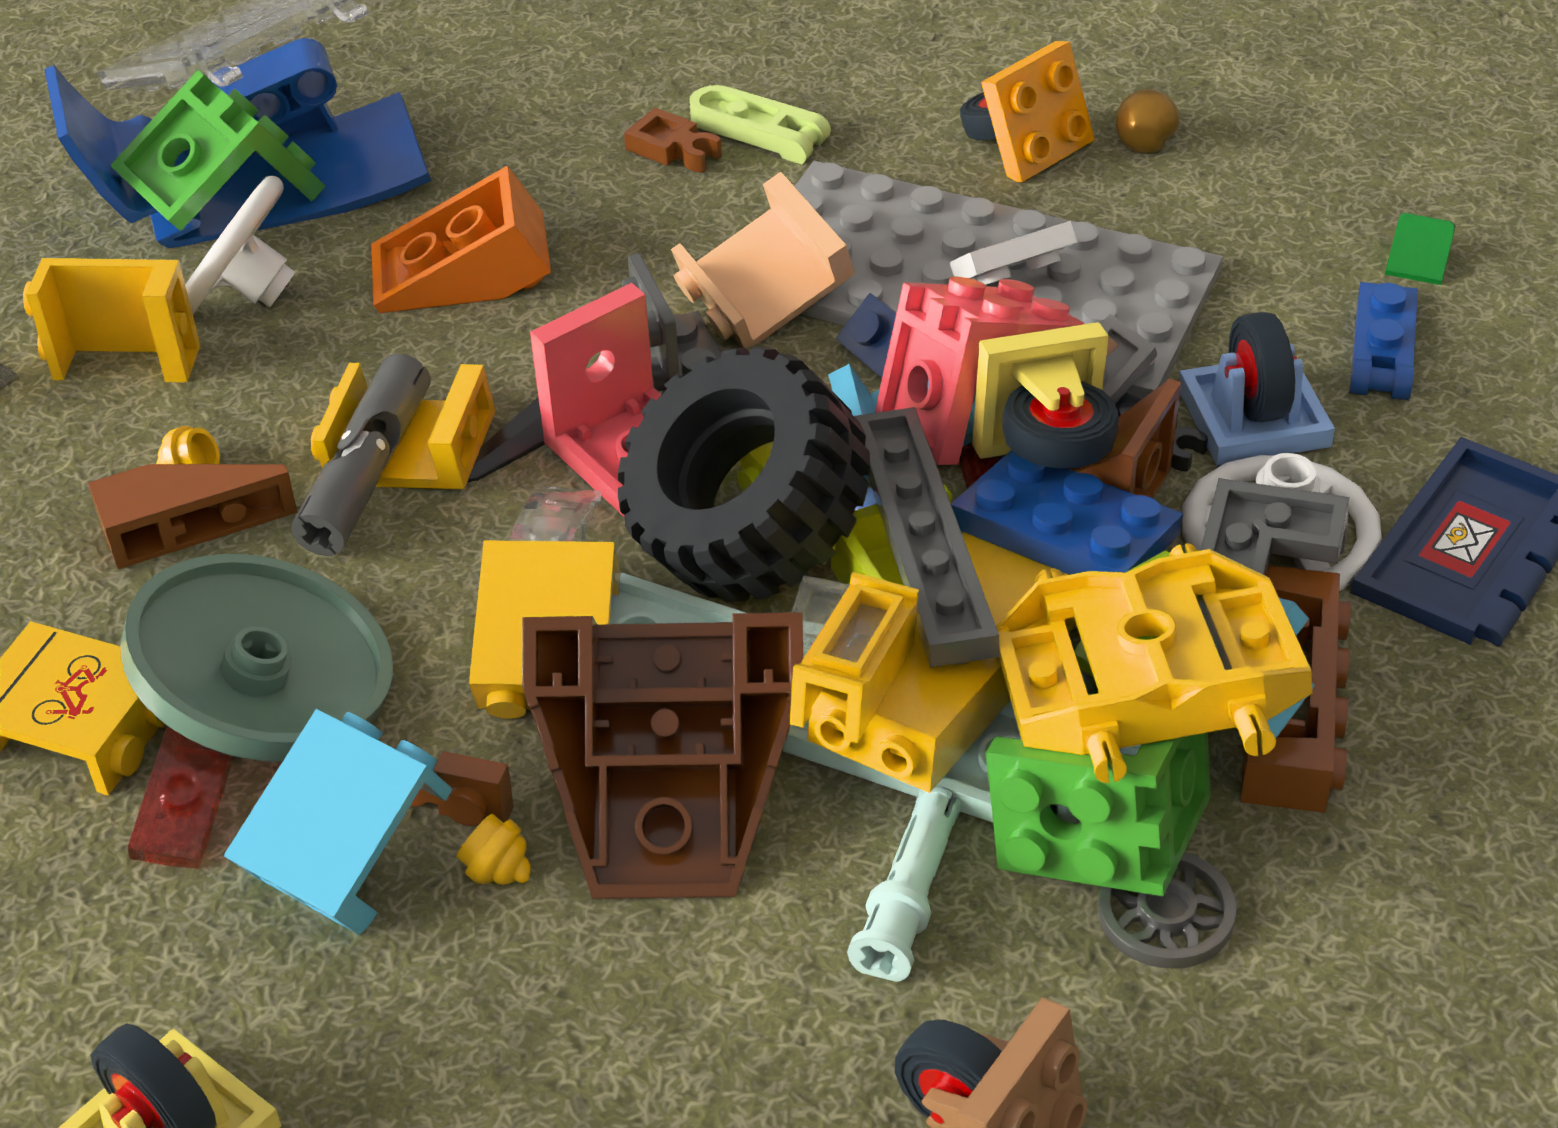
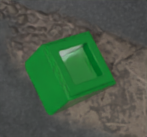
[1385,213,1456,285]

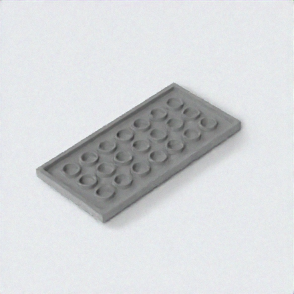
[795,161,1223,399]

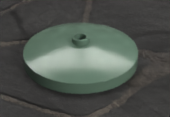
[120,554,393,762]

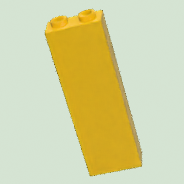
[807,532,1076,793]

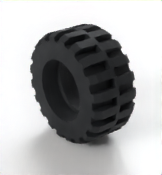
[618,347,870,602]

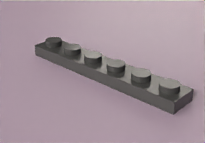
[854,407,1000,667]

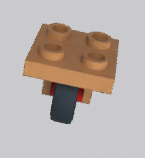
[894,997,1087,1128]

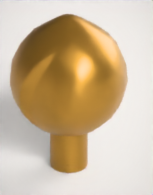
[1116,89,1179,153]

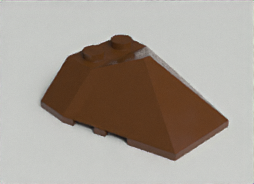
[522,612,803,899]

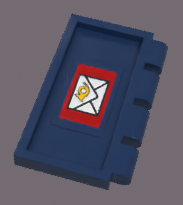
[1350,437,1558,647]

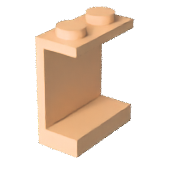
[671,172,855,349]

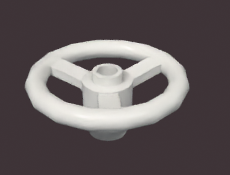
[185,176,296,315]
[1182,453,1382,591]

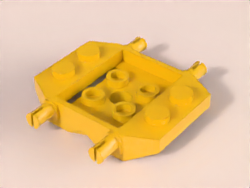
[996,543,1312,783]

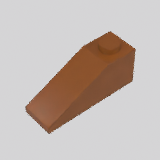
[88,464,298,569]

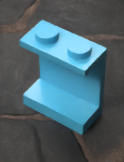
[223,709,453,935]

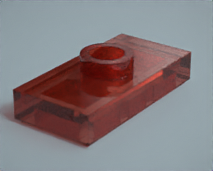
[127,727,234,869]

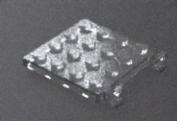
[97,0,369,94]

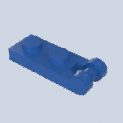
[1349,282,1418,401]

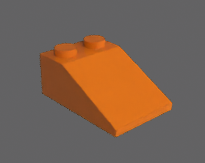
[371,165,551,313]

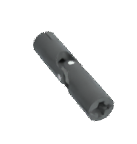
[291,354,431,556]

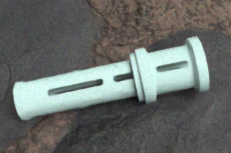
[847,786,961,982]

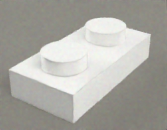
[949,221,1077,286]

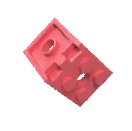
[875,277,1086,465]
[530,283,661,517]

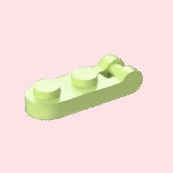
[689,85,831,165]

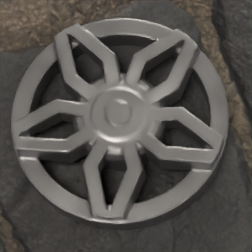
[1098,852,1236,968]

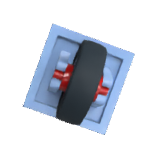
[1179,312,1335,466]

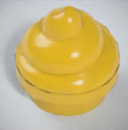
[156,426,220,464]
[456,813,531,885]

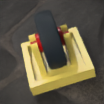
[972,322,1119,469]
[59,1023,282,1128]

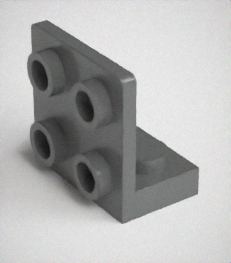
[622,253,722,393]

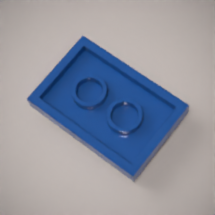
[951,450,1183,575]

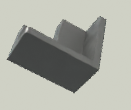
[1200,478,1350,576]

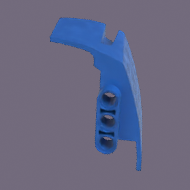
[44,38,432,248]

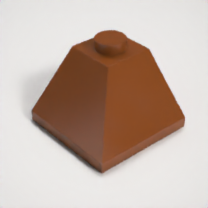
[1067,379,1181,498]

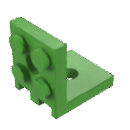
[110,69,326,231]
[986,732,1211,896]

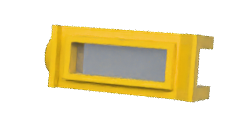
[790,572,919,743]

